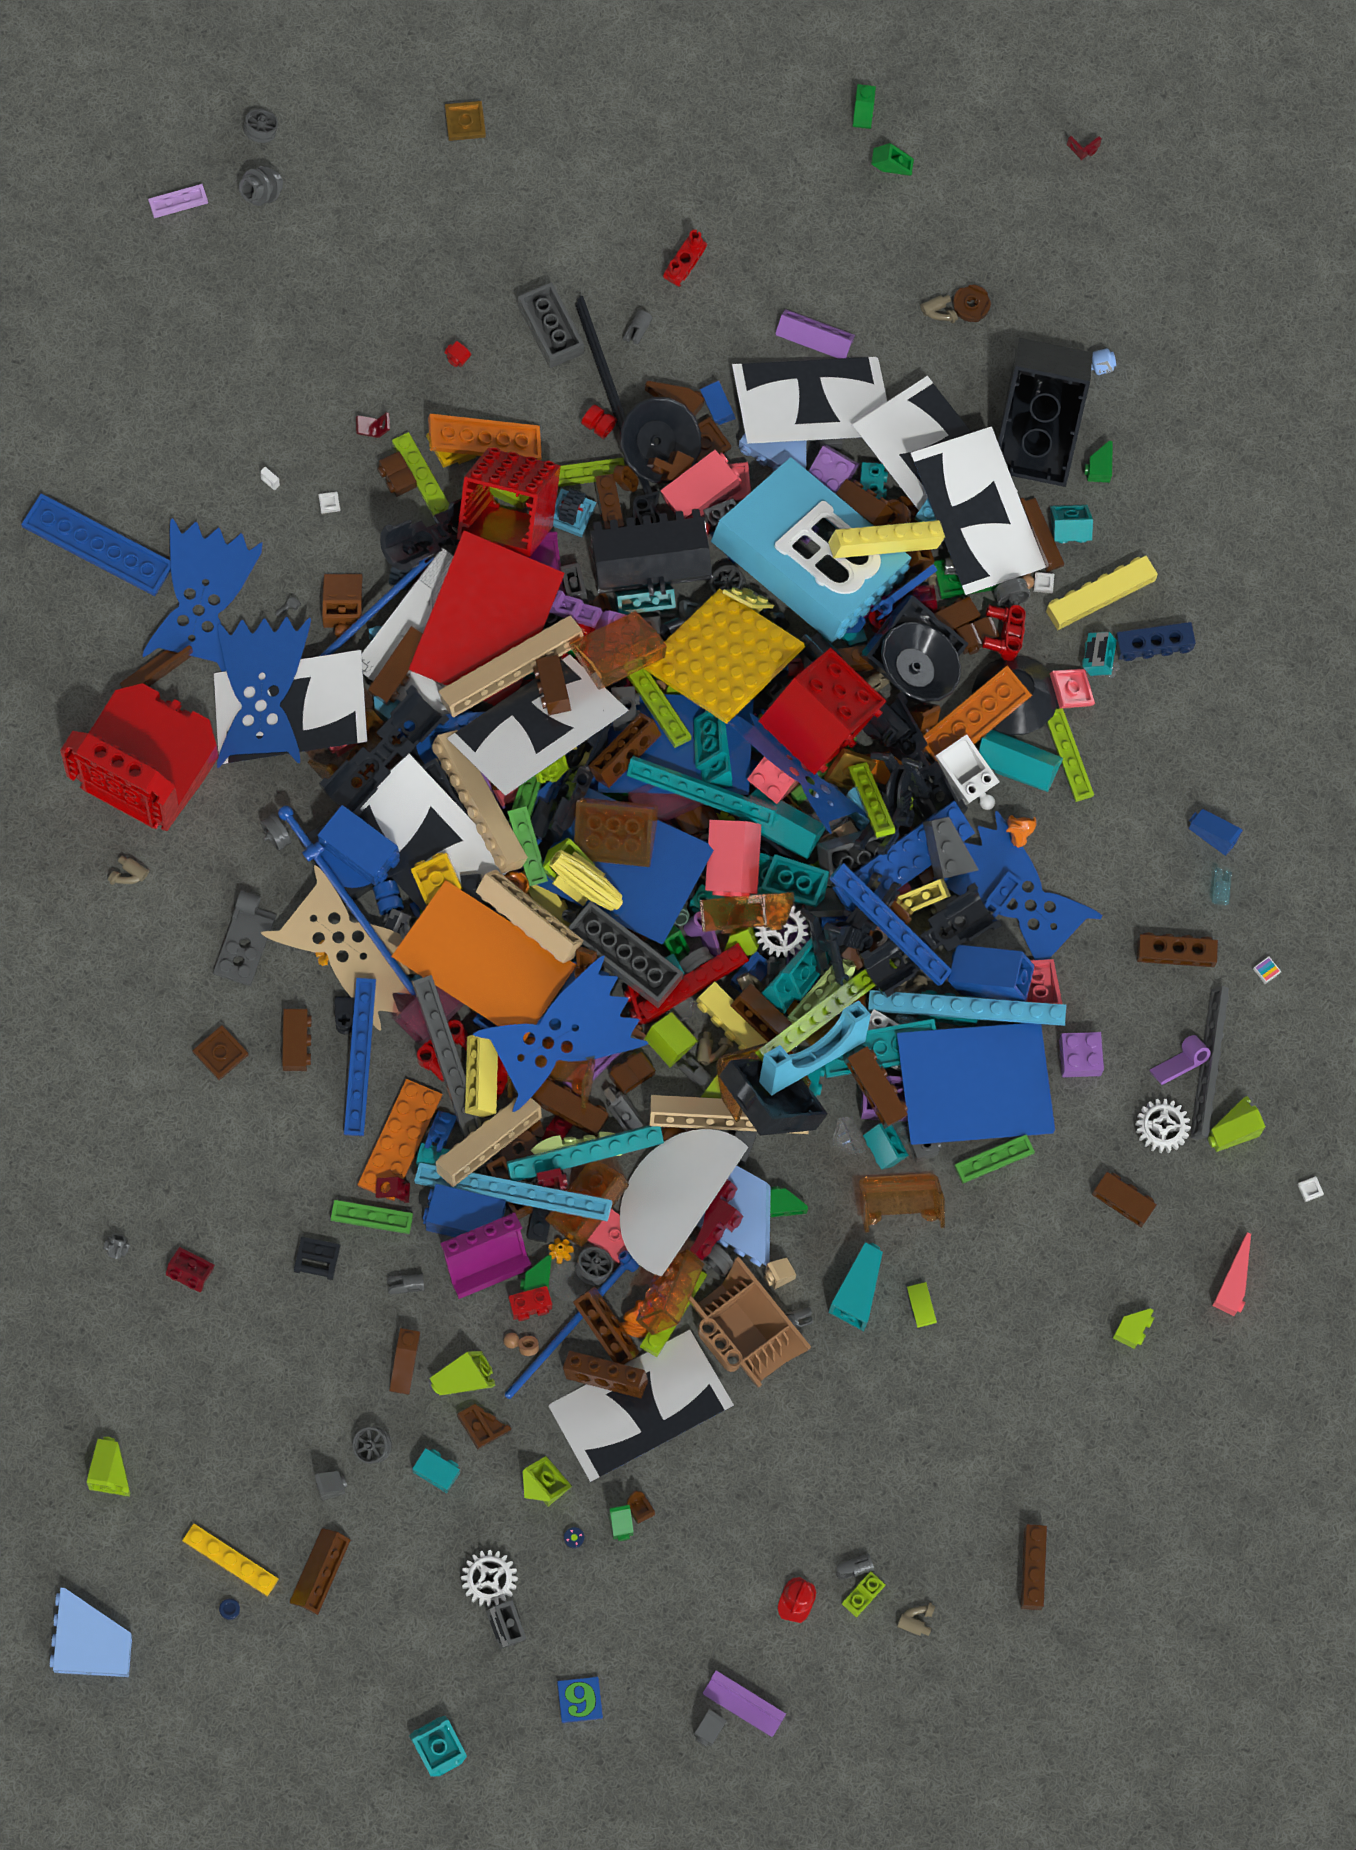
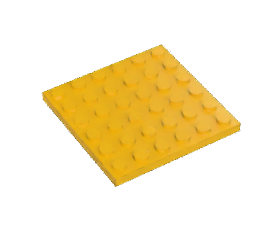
[642,589,805,724]

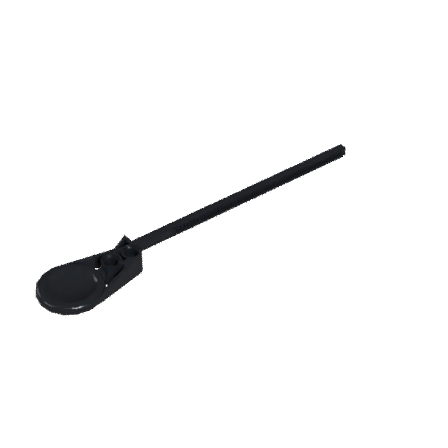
[576,296,660,525]

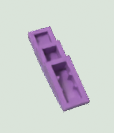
[550,590,602,628]

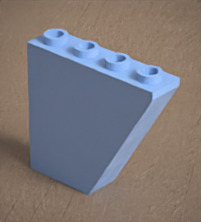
[738,434,807,471]
[697,1165,771,1267]
[50,1588,132,1677]

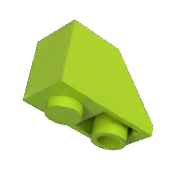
[724,922,759,956]
[1113,1308,1155,1349]

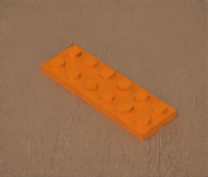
[428,414,542,460]
[923,666,1032,764]
[358,1079,443,1201]

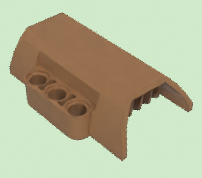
[686,1257,811,1388]

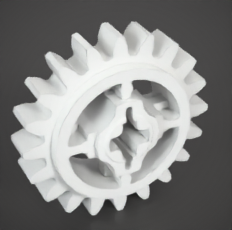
[755,903,809,958]
[1135,1099,1191,1153]
[461,1550,518,1608]

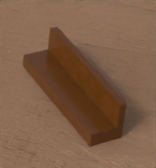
[1020,498,1064,572]
[120,645,193,688]
[290,1528,351,1615]

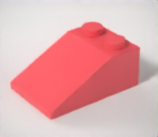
[1026,959,1062,1004]

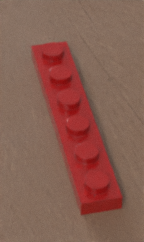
[637,943,749,1022]

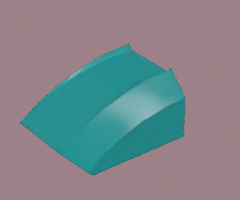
[409,1716,467,1776]

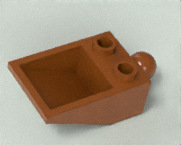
[323,574,363,638]

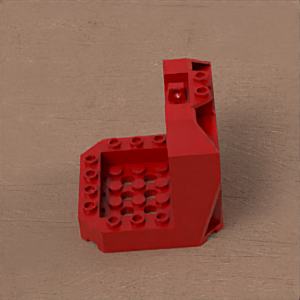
[60,683,218,831]

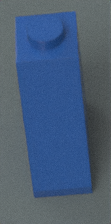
[1189,809,1243,856]

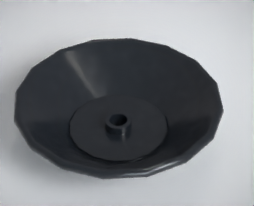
[620,397,701,483]
[881,622,961,702]
[972,656,1058,735]

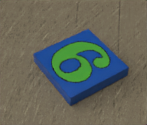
[557,1677,603,1723]

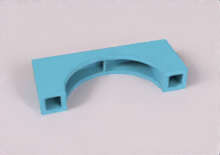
[759,1001,871,1095]

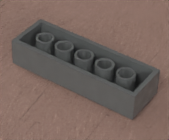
[568,901,683,1008]

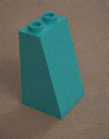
[828,1242,883,1332]

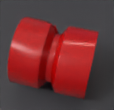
[581,404,617,439]

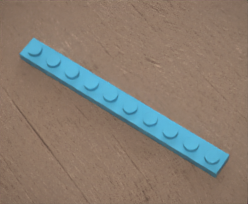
[868,990,1066,1026]
[414,1163,612,1221]

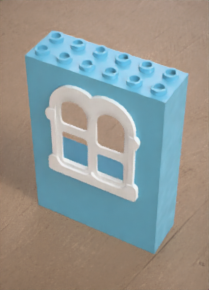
[711,457,912,643]

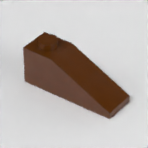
[645,381,704,416]
[909,702,941,733]
[389,1328,420,1395]

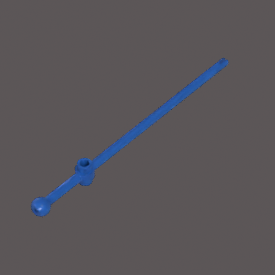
[318,556,434,657]
[278,806,416,995]
[505,1250,639,1399]

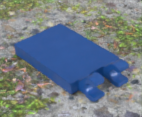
[871,564,937,621]

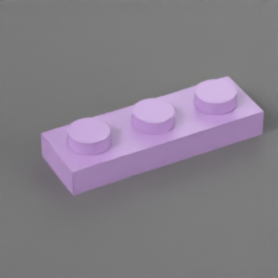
[148,184,208,218]

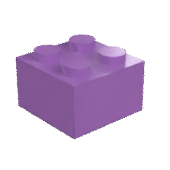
[808,445,859,494]
[1059,1032,1104,1077]

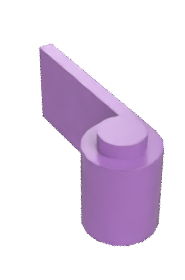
[684,911,721,957]
[1150,1035,1211,1085]

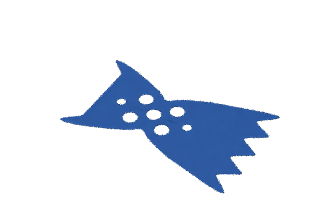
[143,518,263,672]
[217,617,311,768]
[728,709,868,834]
[933,811,1103,960]
[473,956,649,1112]

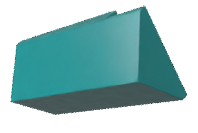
[694,711,732,788]
[979,730,1063,792]
[739,788,826,859]
[757,853,829,907]
[761,938,831,1013]

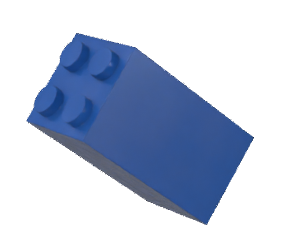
[318,805,400,886]
[948,945,1035,1002]
[423,1184,506,1237]

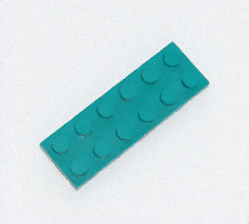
[818,1019,936,1078]

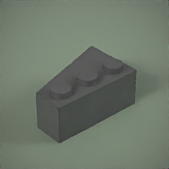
[923,817,979,879]

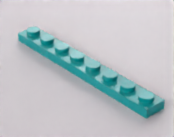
[627,756,778,828]
[506,1125,664,1181]

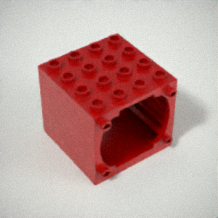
[457,447,561,557]
[759,648,887,775]

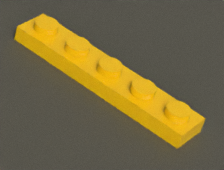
[182,1524,279,1597]

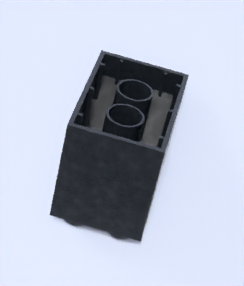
[997,337,1093,487]

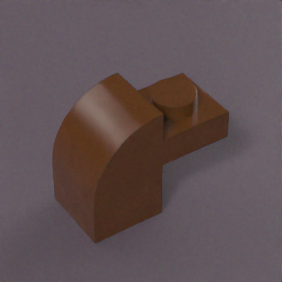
[647,451,694,482]

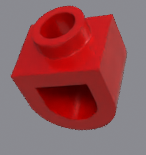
[444,341,471,367]

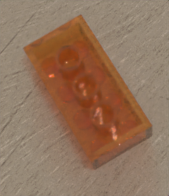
[636,1249,704,1335]

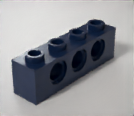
[1115,622,1196,661]

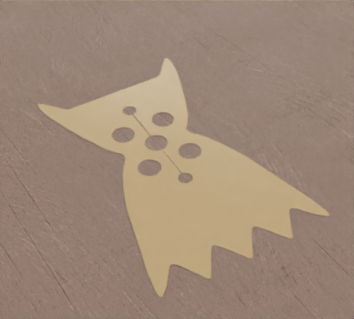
[261,865,419,1030]

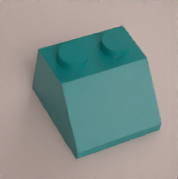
[1050,505,1093,543]

